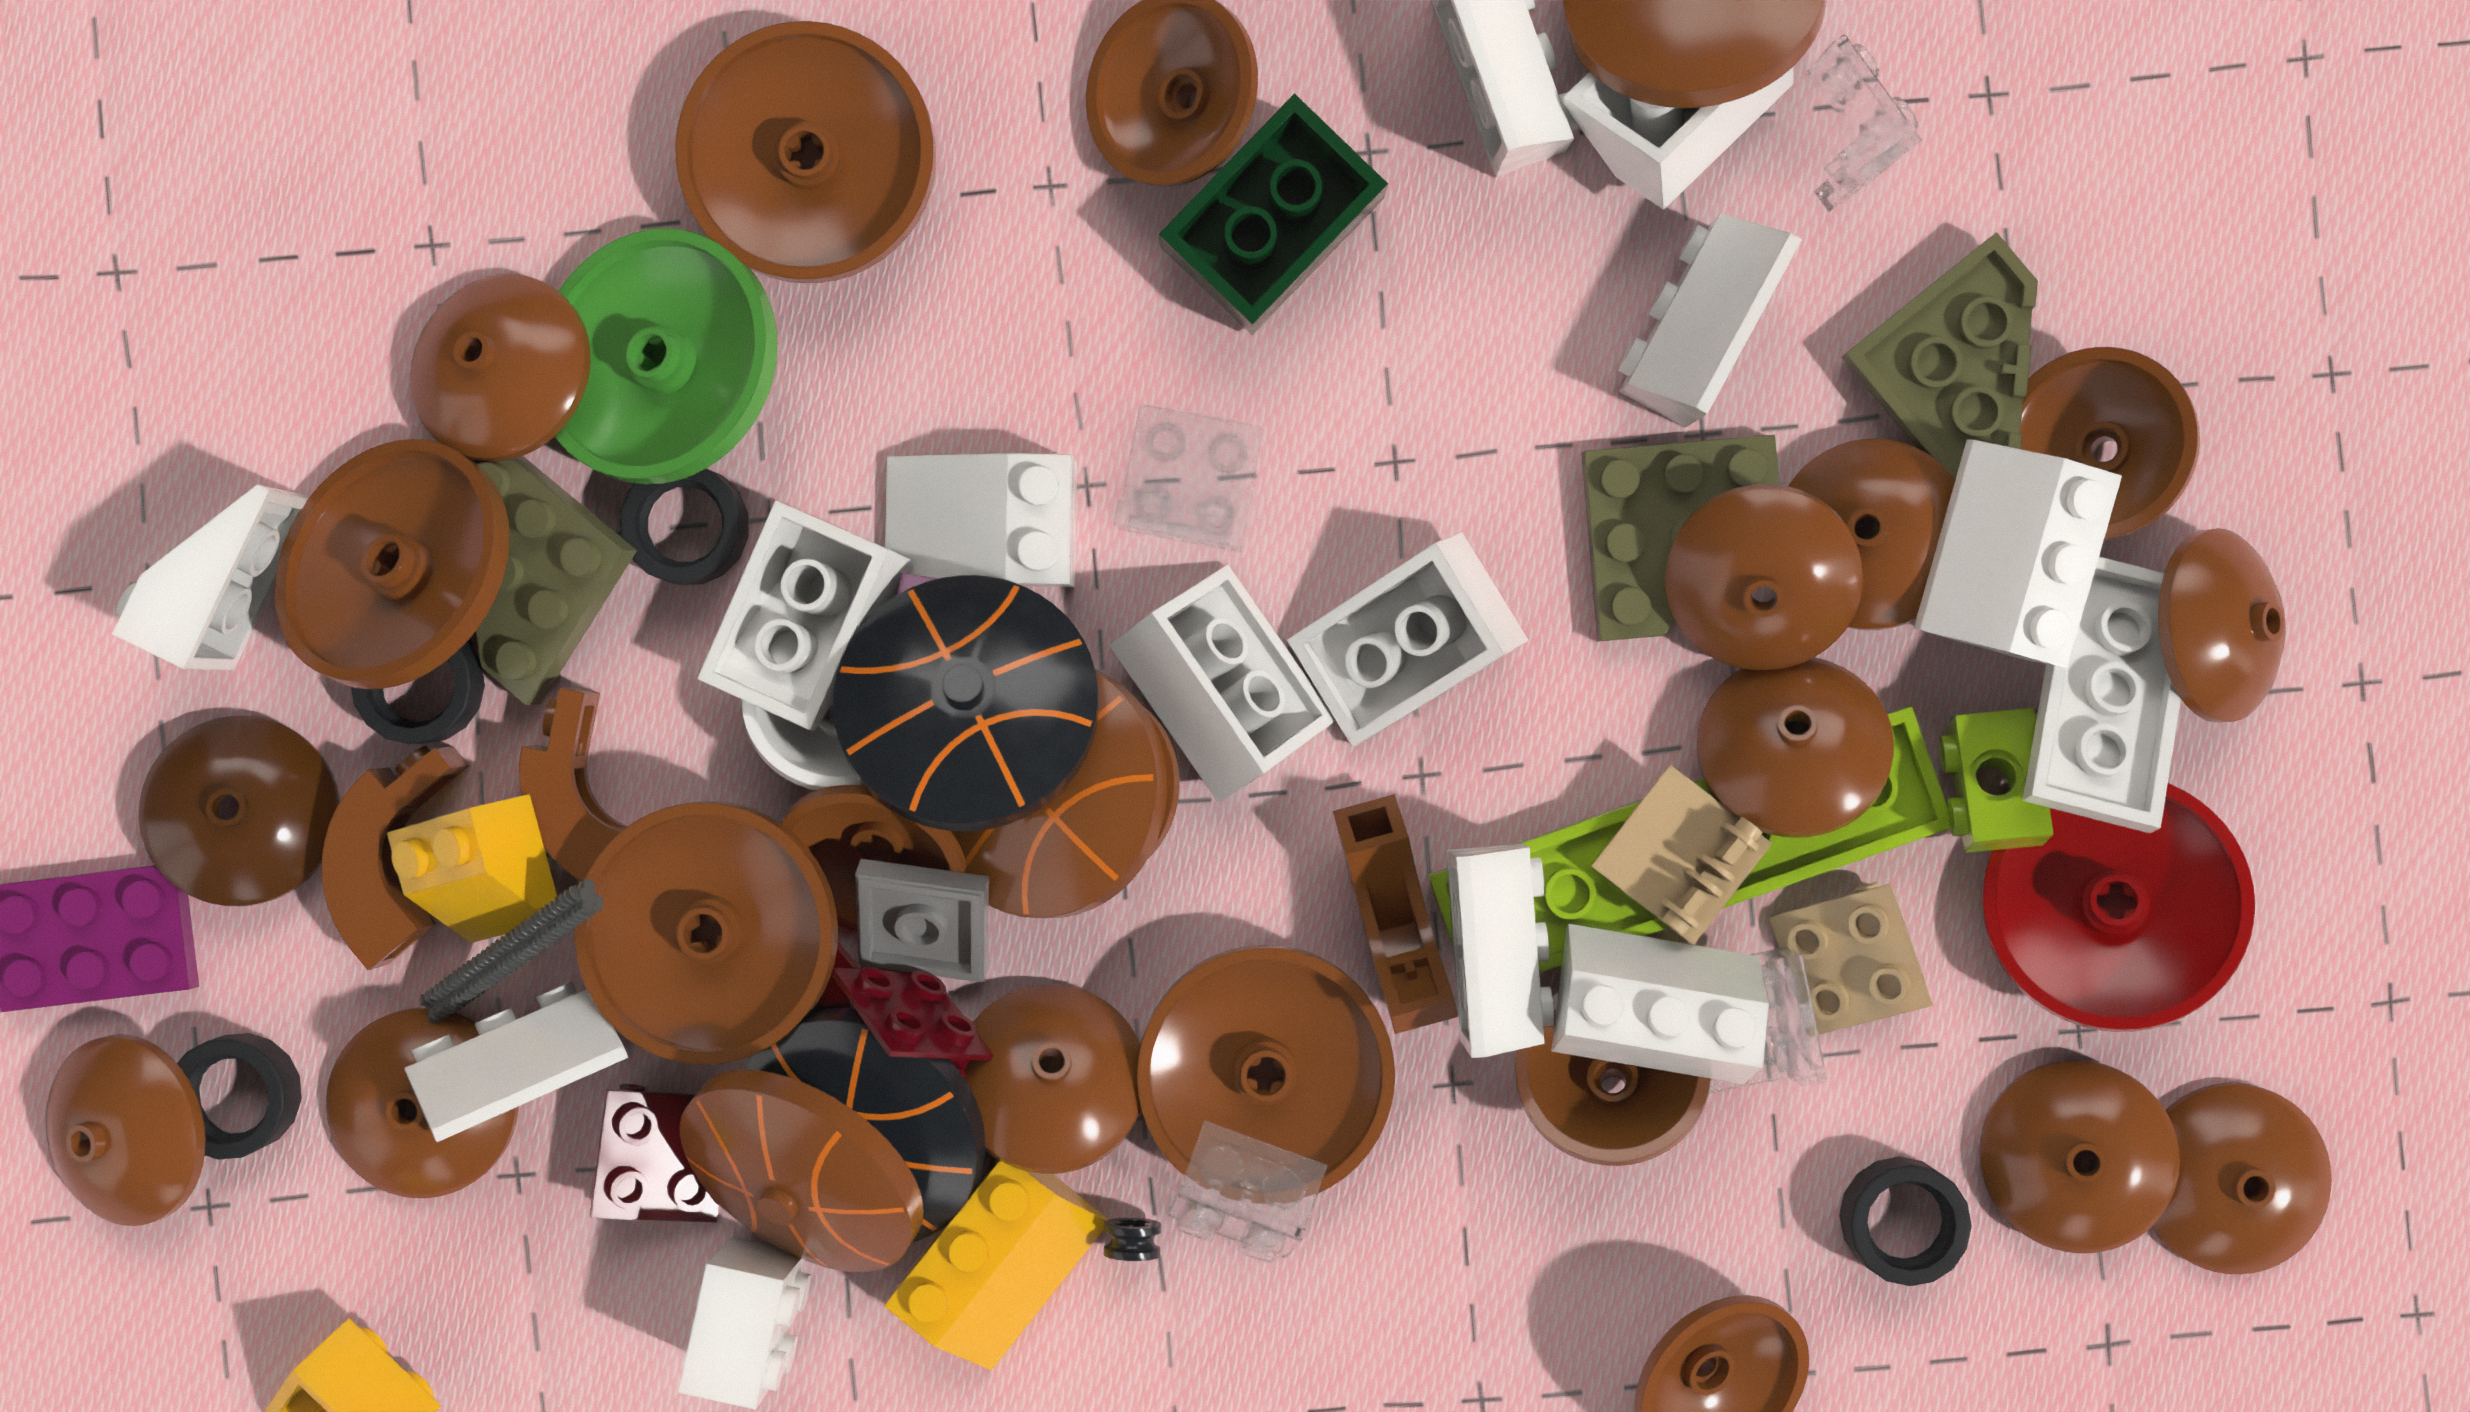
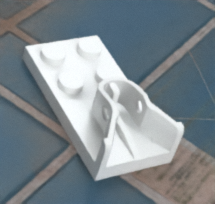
[2022,557,2181,833]

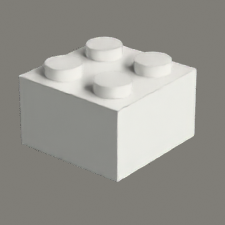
[678,1237,811,1410]

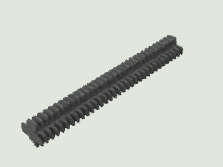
[420,878,603,1023]

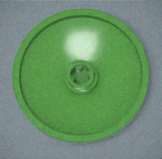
[555,228,778,485]

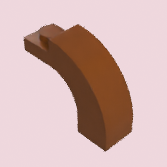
[519,688,628,882]
[322,746,469,970]
[1333,794,1458,1034]

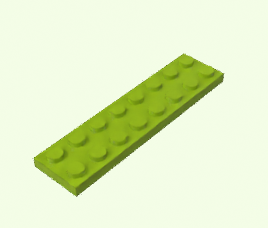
[1427,706,1950,973]

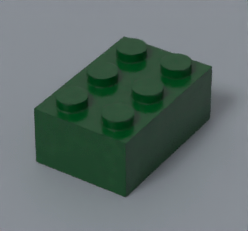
[1159,93,1388,335]

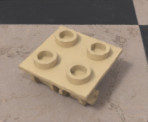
[1591,764,1772,945]
[1769,882,1933,1037]

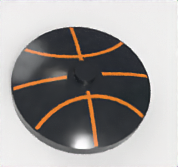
[833,575,1099,831]
[744,1008,985,1242]

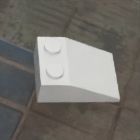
[885,453,1078,588]
[112,484,309,670]
[697,500,913,731]
[1287,532,1529,748]

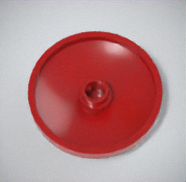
[1982,783,2255,1032]

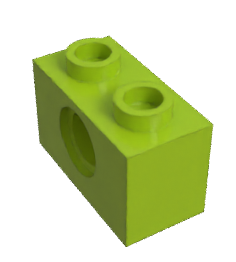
[1939,707,2053,853]

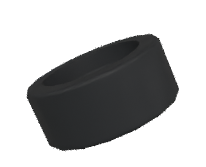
[620,469,749,585]
[351,642,485,744]
[177,1033,302,1160]
[1839,1156,1972,1286]

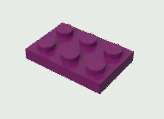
[0,865,200,1013]

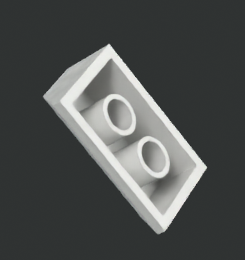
[1431,0,1578,178]
[1563,67,1794,210]
[1618,214,1802,428]
[1914,439,2122,668]
[1109,565,1336,803]
[1446,844,1554,1058]
[1551,924,1769,1084]
[404,981,628,1142]

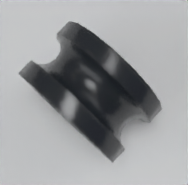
[1103,1218,1161,1261]

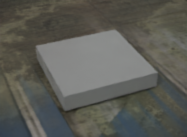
[855,859,989,983]

